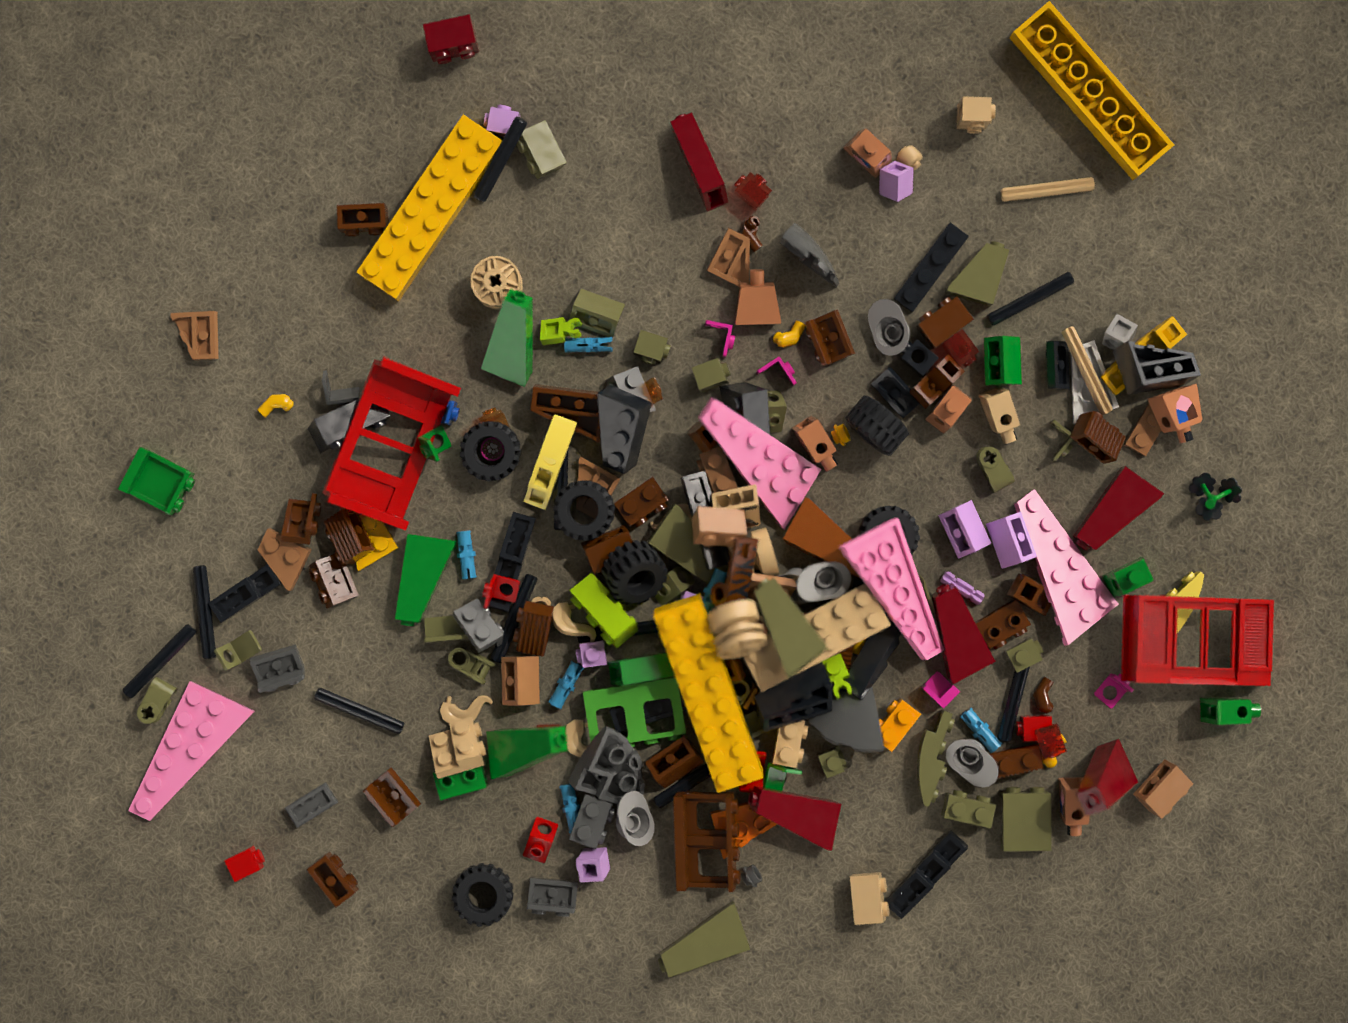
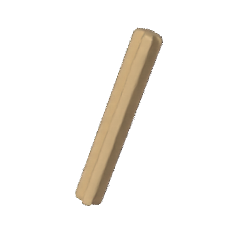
[1001,177,1095,202]
[1062,326,1113,415]

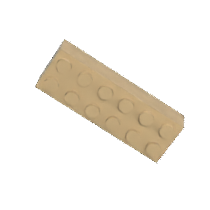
[743,583,890,692]

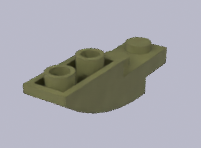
[917,709,954,807]

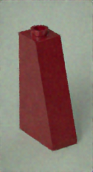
[670,112,729,212]
[1073,466,1165,551]
[931,583,996,684]
[1077,739,1138,816]
[748,786,841,851]

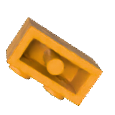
[879,698,921,752]

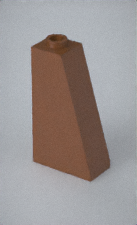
[783,497,862,581]

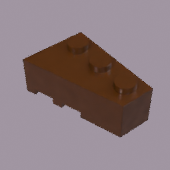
[531,384,601,442]

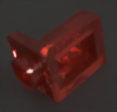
[1034,723,1067,759]

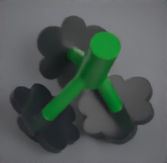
[1189,473,1242,521]

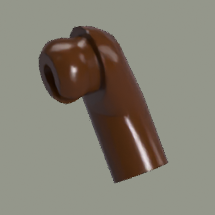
[741,216,763,253]
[1033,677,1054,713]

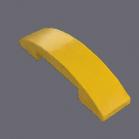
[1100,316,1187,396]

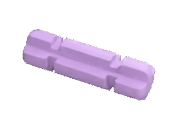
[940,571,985,605]

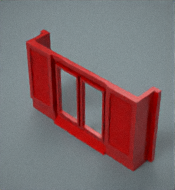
[322,357,461,531]
[1121,595,1274,686]

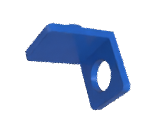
[441,401,460,426]

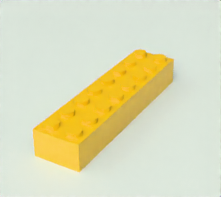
[1010,1,1174,180]
[357,114,502,301]
[653,593,763,793]

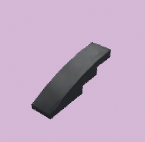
[488,512,536,613]
[208,564,305,623]
[841,612,902,700]
[885,830,968,919]

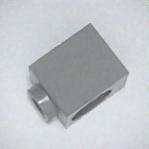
[1102,314,1138,350]

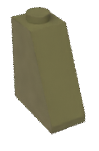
[945,241,1009,307]

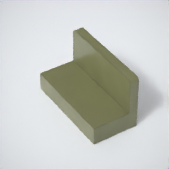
[569,289,625,338]
[424,616,469,642]

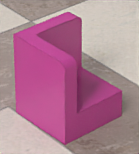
[921,671,960,709]

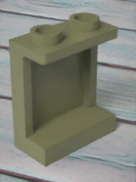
[1000,787,1051,851]

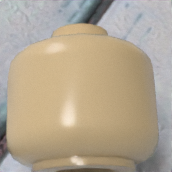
[897,145,922,170]

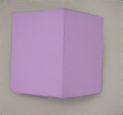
[879,161,913,202]

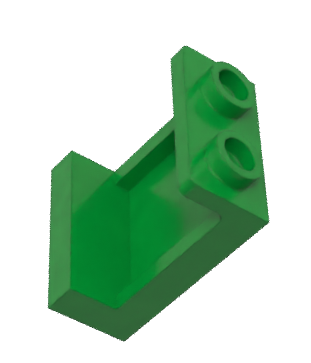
[118,447,195,516]

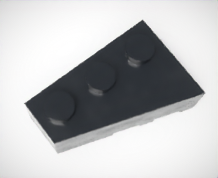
[754,661,832,732]

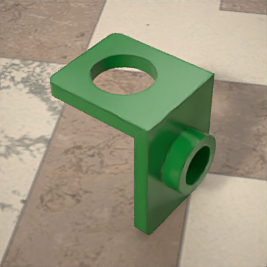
[418,426,451,462]
[763,762,802,791]

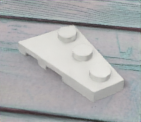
[1070,340,1119,424]

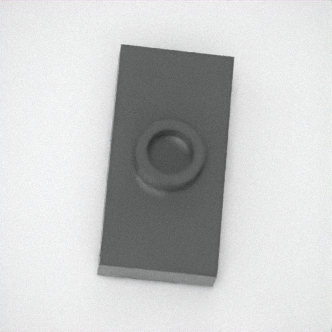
[285,782,338,828]

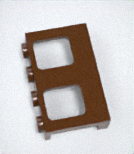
[673,792,741,892]

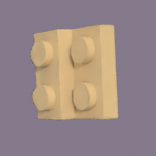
[429,717,486,779]

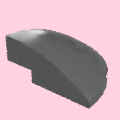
[780,223,839,287]
[806,686,884,752]
[568,726,645,804]

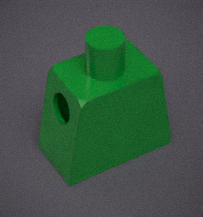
[1102,557,1154,597]
[1200,698,1261,725]

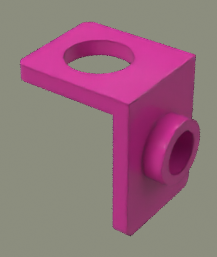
[705,320,735,359]
[756,356,797,386]
[1094,673,1134,708]

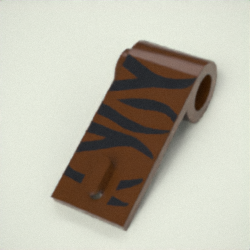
[710,537,759,606]

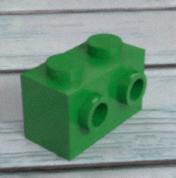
[984,336,1022,386]
[433,766,488,800]

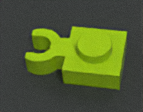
[540,317,582,345]
[822,654,852,699]

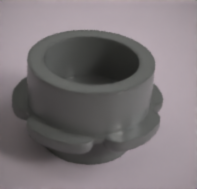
[741,864,762,888]

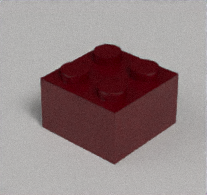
[423,14,479,64]

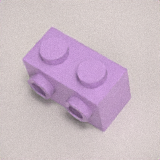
[938,500,991,559]
[986,512,1037,569]

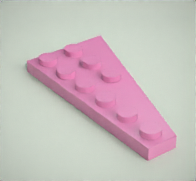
[699,397,821,530]
[1014,489,1119,646]
[839,518,944,660]
[128,681,255,821]

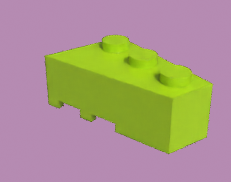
[570,573,639,649]

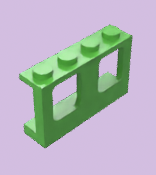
[583,676,686,747]

